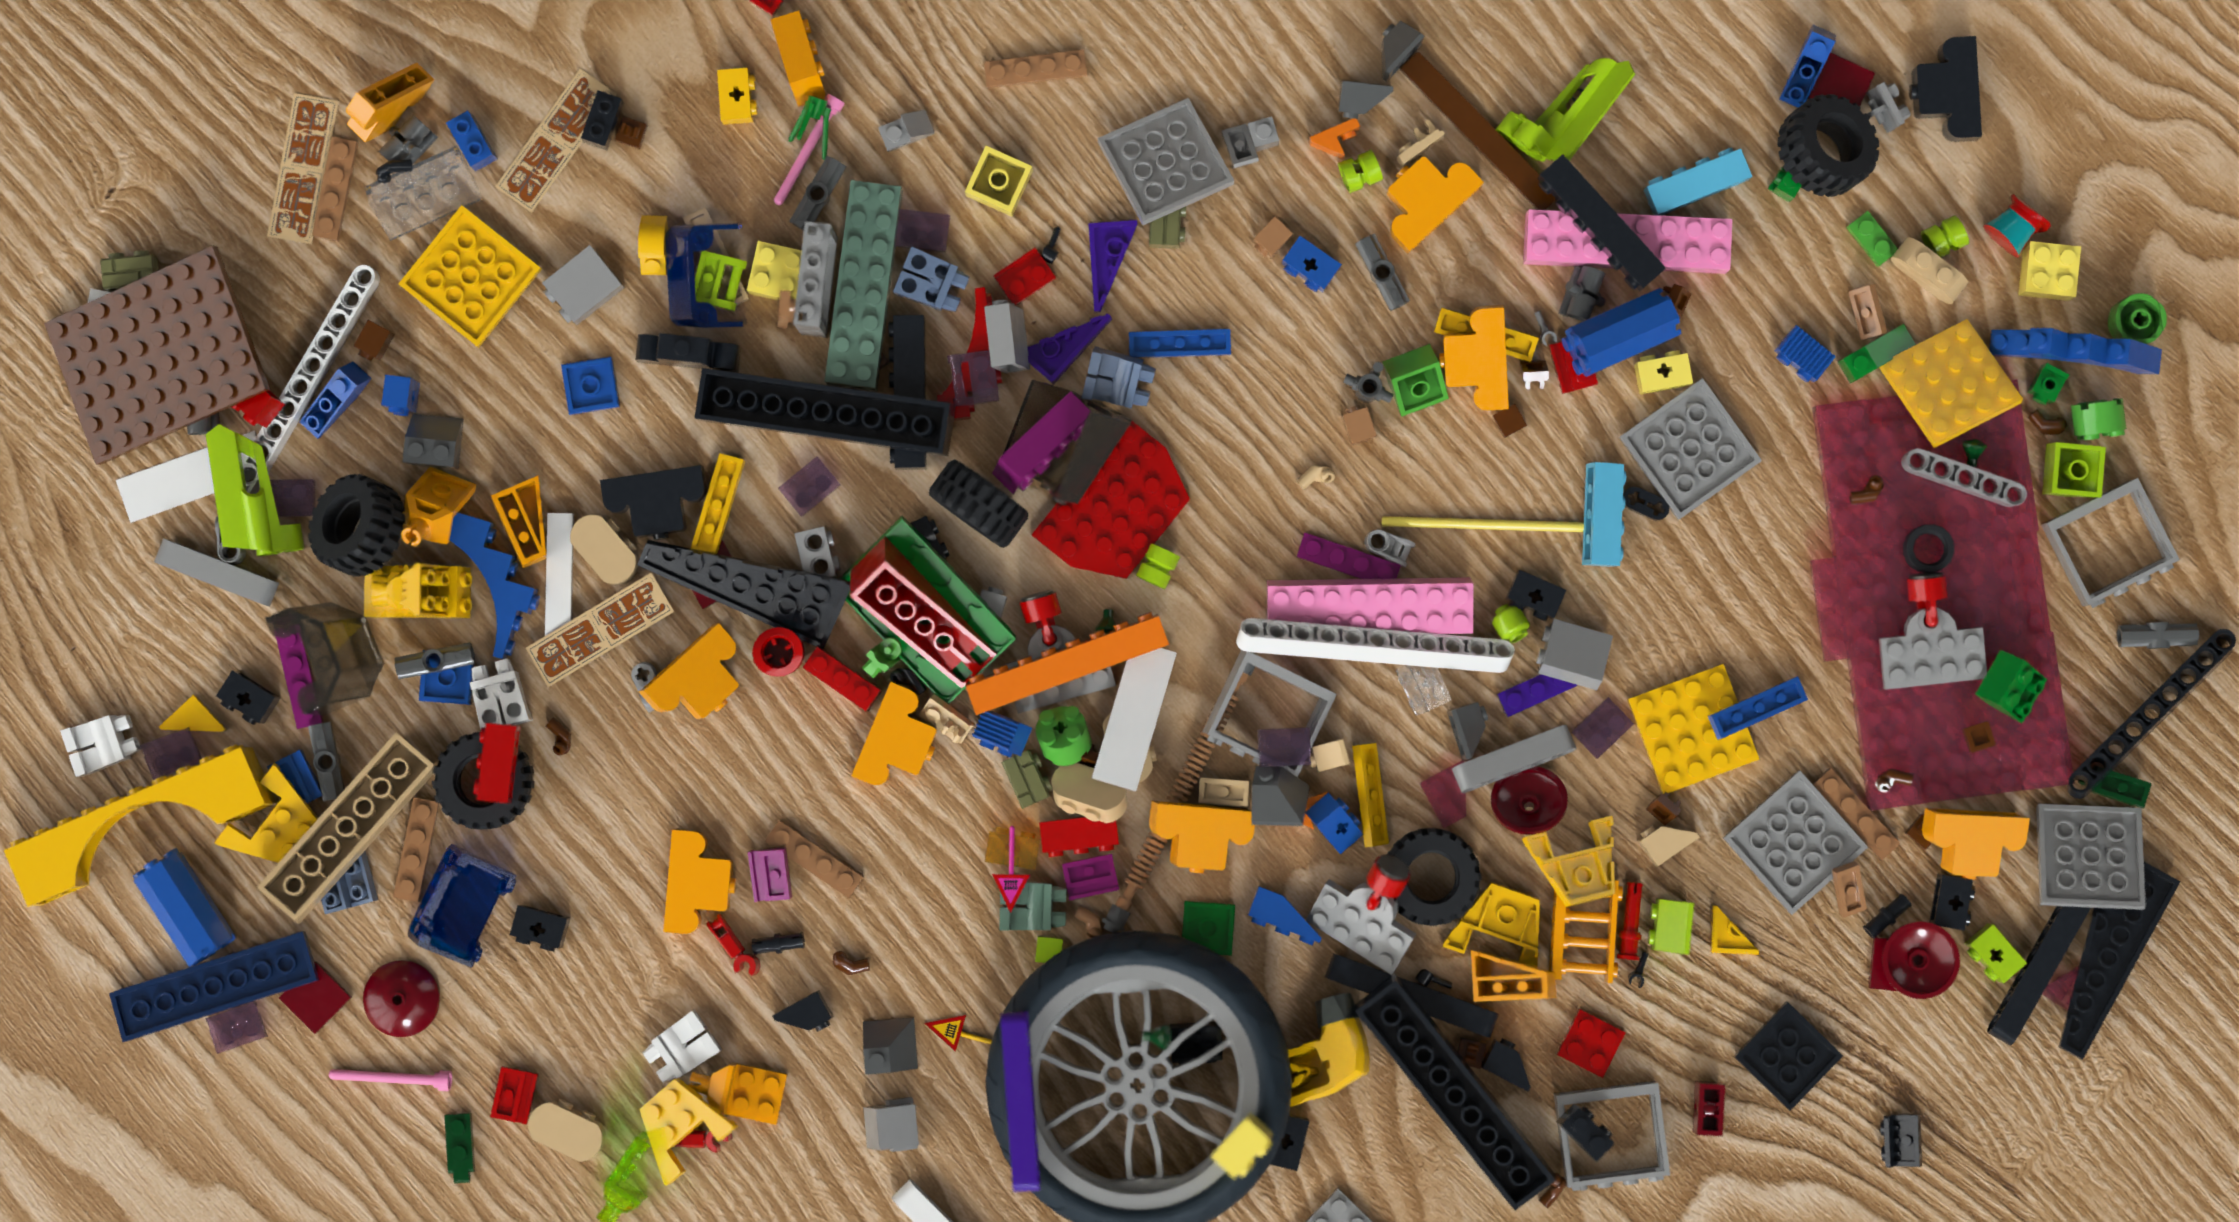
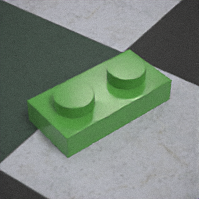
[1846,211,1898,267]

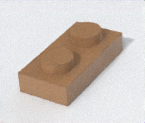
[1848,284,1888,340]
[1832,861,1867,918]

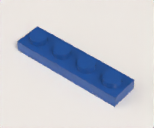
[1129,329,1231,358]
[1707,676,1808,740]

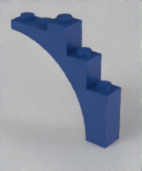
[1989,328,2162,374]
[450,513,540,659]

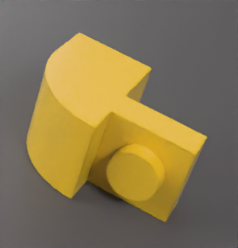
[638,215,668,275]

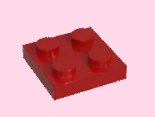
[1556,1009,1626,1078]

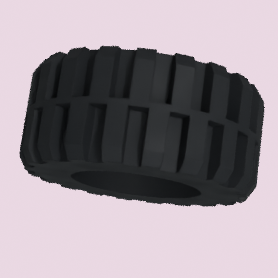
[1778,94,1879,197]
[929,459,1028,548]
[308,474,406,577]
[432,732,535,830]
[1387,828,1481,926]

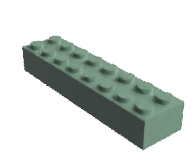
[825,180,903,391]

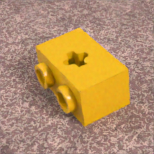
[717,68,757,125]

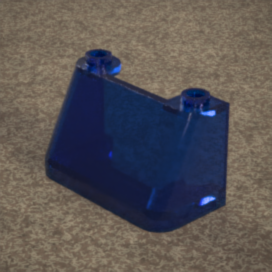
[408,844,517,968]

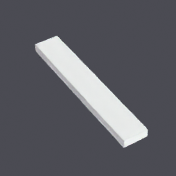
[545,513,574,636]

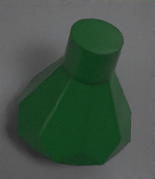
[1962,439,1988,467]
[1095,609,1116,633]
[1142,1025,1171,1050]

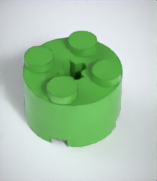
[2108,293,2167,344]
[2071,398,2127,440]
[1035,706,1092,766]

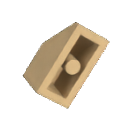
[1308,739,1350,772]
[1637,825,1700,866]

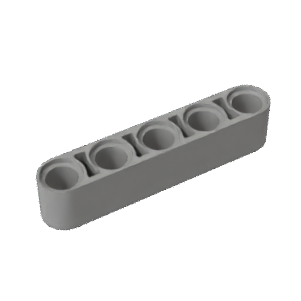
[1901,448,2027,507]
[154,538,279,607]
[1452,725,1577,793]

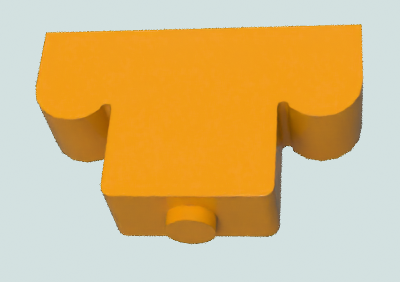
[346,62,435,143]
[1387,157,1484,254]
[1439,305,1509,410]
[639,623,739,719]
[851,682,937,785]
[1149,800,1255,873]
[1922,808,2030,880]
[663,829,736,934]

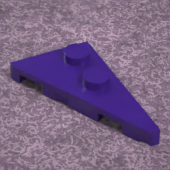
[1088,220,1137,313]
[1028,313,1112,385]

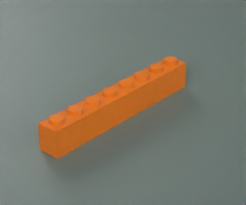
[965,612,1169,715]

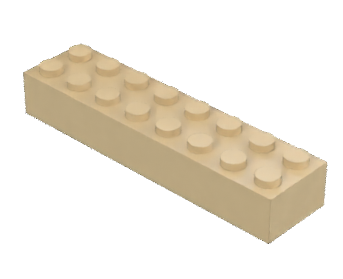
[257,732,435,923]

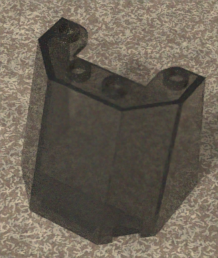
[1003,380,1132,505]
[265,602,384,716]

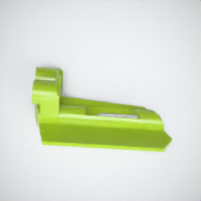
[1495,58,1635,161]
[206,424,305,556]

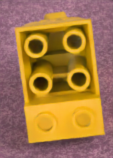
[364,563,473,619]

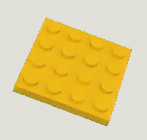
[398,205,542,348]
[1879,319,2023,448]
[1627,664,1759,794]

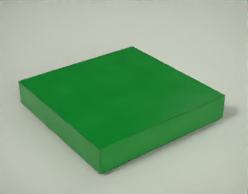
[1182,901,1235,956]

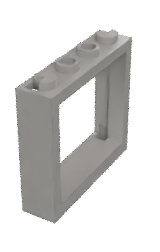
[793,222,838,338]
[2041,478,2180,608]
[1202,649,1337,777]
[1553,1081,1670,1191]

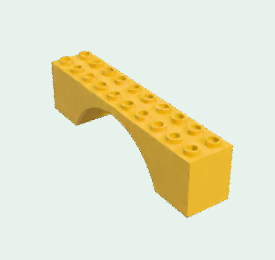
[4,744,276,907]

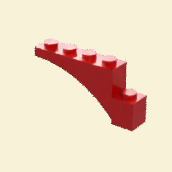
[937,287,1002,421]

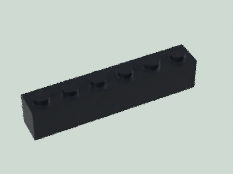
[1537,154,1666,291]
[889,315,927,470]

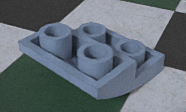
[321,851,378,914]

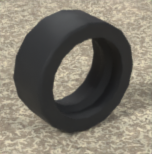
[1903,524,1955,573]

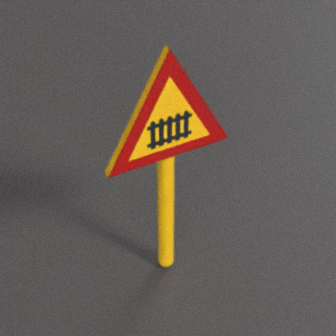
[924,1015,992,1052]

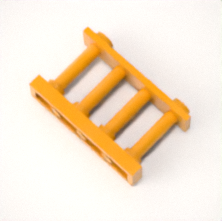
[1549,880,1623,983]

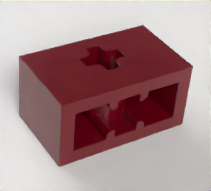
[1692,1081,1725,1137]

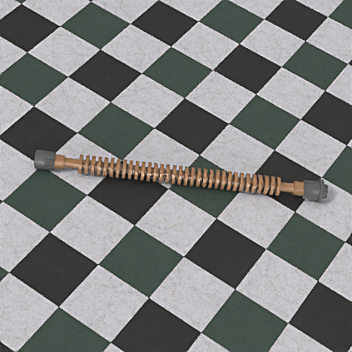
[1102,663,1255,933]

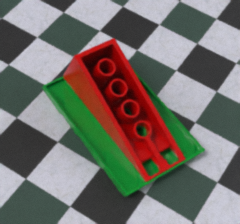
[839,515,1016,704]

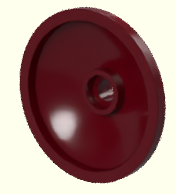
[1491,766,1568,835]
[1882,921,1960,999]
[363,960,440,1037]

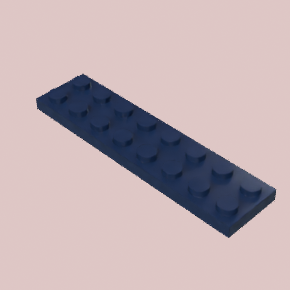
[109,931,319,1042]

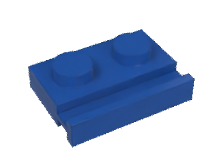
[267,750,322,804]

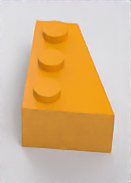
[770,10,826,107]
[491,476,546,569]
[1471,950,1557,1002]

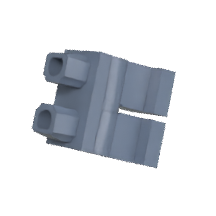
[893,246,969,312]
[1082,346,1156,408]

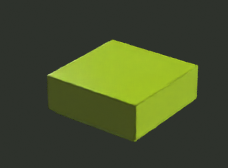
[1035,936,1063,963]

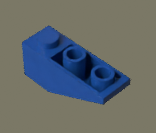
[1779,25,1836,108]
[299,361,372,439]
[1247,886,1322,945]

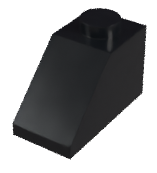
[772,990,834,1032]
[1481,1038,1531,1092]

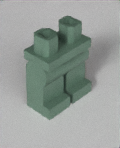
[999,882,1067,931]

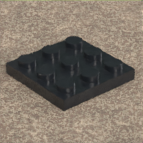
[1733,1001,1843,1111]

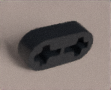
[1623,487,1669,521]

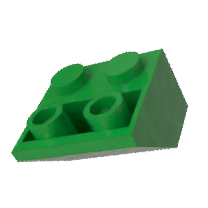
[1975,650,2047,723]

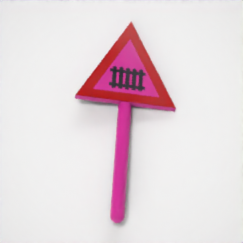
[992,826,1030,913]

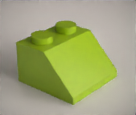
[2042,442,2106,498]
[1648,898,1694,955]

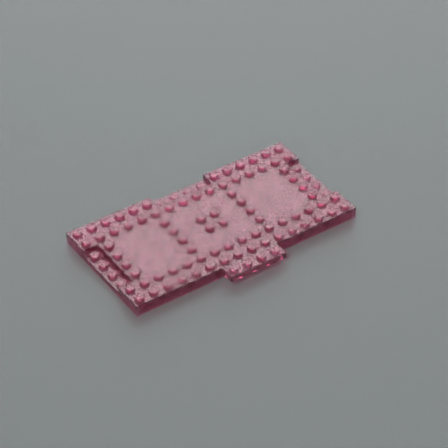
[1810,379,2075,810]

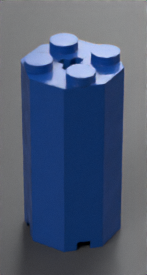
[1561,288,1681,377]
[133,848,237,967]

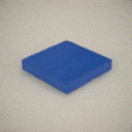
[561,357,620,415]
[419,650,474,705]

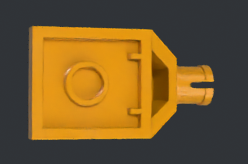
[401,467,476,546]
[689,1062,788,1125]

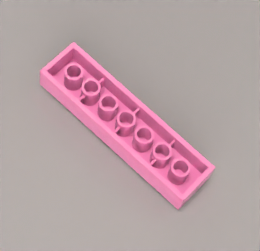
[1523,209,1732,274]
[1267,577,1473,634]

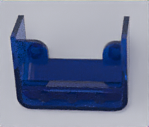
[665,222,747,328]

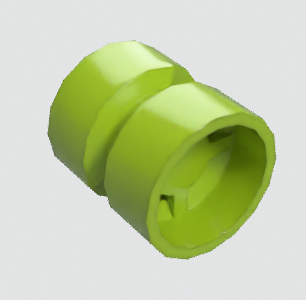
[1338,150,1383,193]
[1921,215,1969,258]
[1136,543,1180,589]

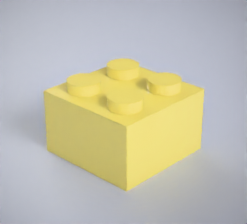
[965,146,1033,217]
[747,241,802,304]
[2018,241,2081,301]
[1211,1112,1274,1178]

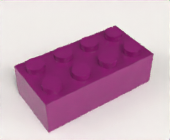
[992,391,1092,495]

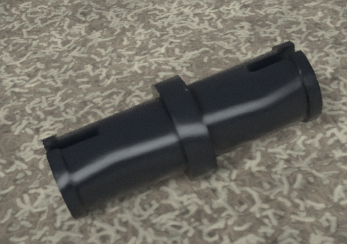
[1863,894,1912,939]
[752,932,805,955]

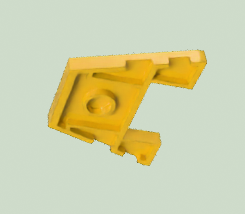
[214,763,319,863]
[1522,816,1615,907]
[1442,882,1540,967]
[639,1078,738,1186]

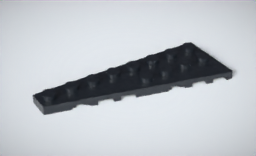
[637,540,850,649]
[2058,862,2181,1060]

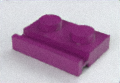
[747,847,792,902]
[1062,854,1119,900]

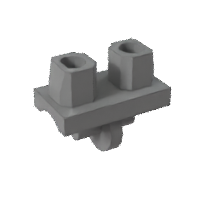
[1866,82,1911,133]

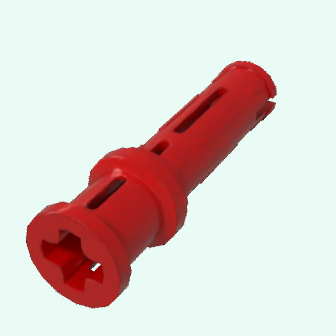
[1617,882,1643,961]

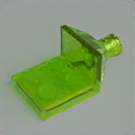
[596,1131,651,1222]

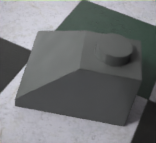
[1381,21,1425,83]
[1338,81,1394,119]
[1447,702,1488,760]
[1251,766,1310,826]
[863,1017,918,1075]

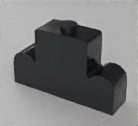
[1909,36,1982,142]
[635,333,741,373]
[600,465,707,540]

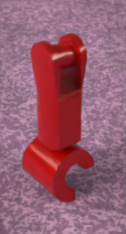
[706,913,761,976]
[674,1130,733,1153]

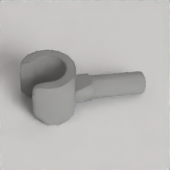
[1534,311,1557,346]

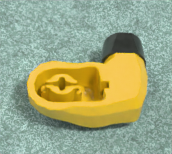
[1288,993,1370,1107]

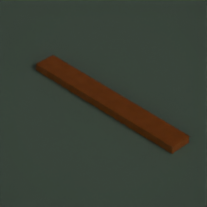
[1400,51,1556,210]

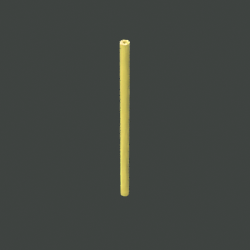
[1382,516,1584,532]

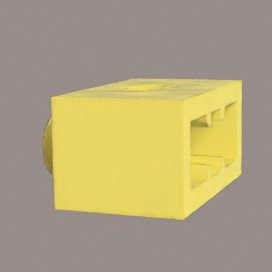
[1634,350,1693,395]

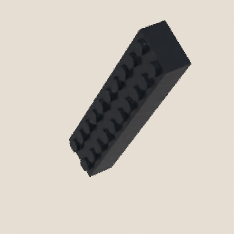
[694,368,956,456]
[1355,974,1556,1211]

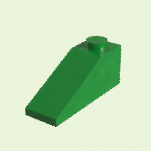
[1837,324,1916,384]

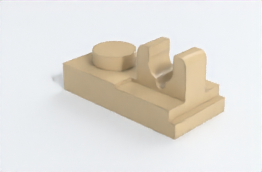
[1396,120,1445,168]
[918,694,975,744]
[1198,778,1251,807]

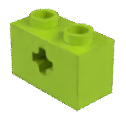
[1965,923,2027,983]

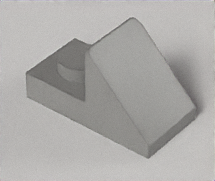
[878,110,935,152]
[1222,124,1259,169]

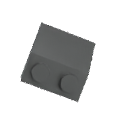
[402,414,464,469]

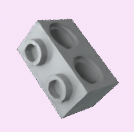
[794,526,841,578]

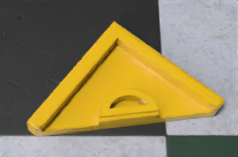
[159,695,227,732]
[1710,905,1759,955]

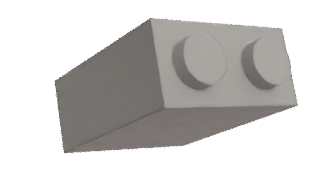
[542,245,625,325]
[985,300,1030,373]
[1536,619,1613,690]

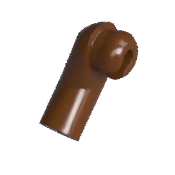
[1849,475,1884,504]
[1875,769,1913,793]
[833,951,870,975]

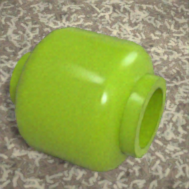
[1492,604,1530,643]

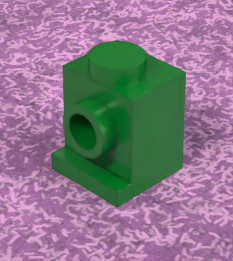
[1768,167,1802,202]
[2027,363,2070,405]

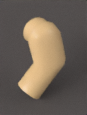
[1296,465,1335,490]

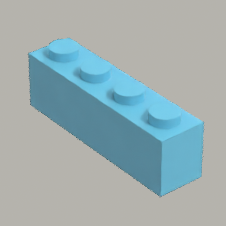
[1643,148,1753,216]
[1582,462,1626,567]

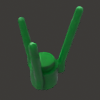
[788,95,831,160]

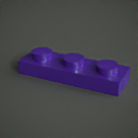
[1497,674,1577,717]

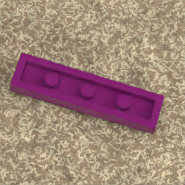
[1296,533,1401,579]
[274,624,324,729]

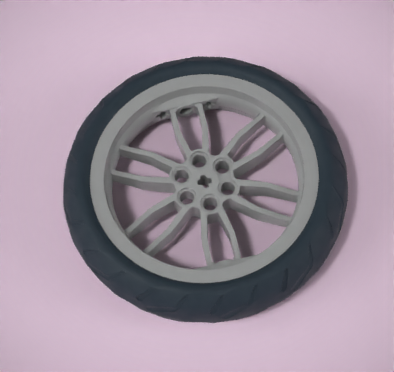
[986,931,1292,1222]

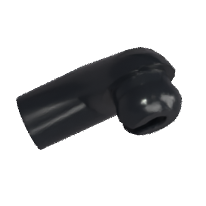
[376,159,413,183]
[890,668,927,696]

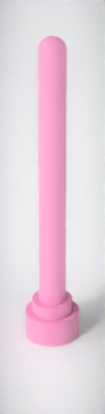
[774,93,845,205]
[329,1069,452,1091]

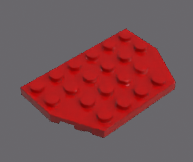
[1031,416,1190,579]

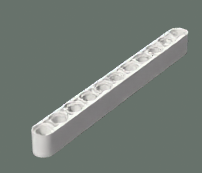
[242,265,380,494]
[1236,618,1515,673]

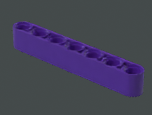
[1001,1011,1041,1192]

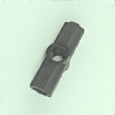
[789,156,847,231]
[1355,233,1410,312]
[2116,622,2199,649]
[395,642,475,679]
[308,722,345,801]

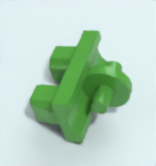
[862,637,902,678]

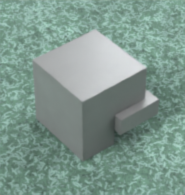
[863,1097,919,1152]

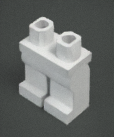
[470,659,533,730]
[60,715,141,777]
[643,1009,722,1083]

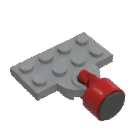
[1879,572,1987,690]
[1004,590,1116,714]
[1306,855,1416,975]

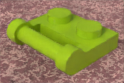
[690,250,747,311]

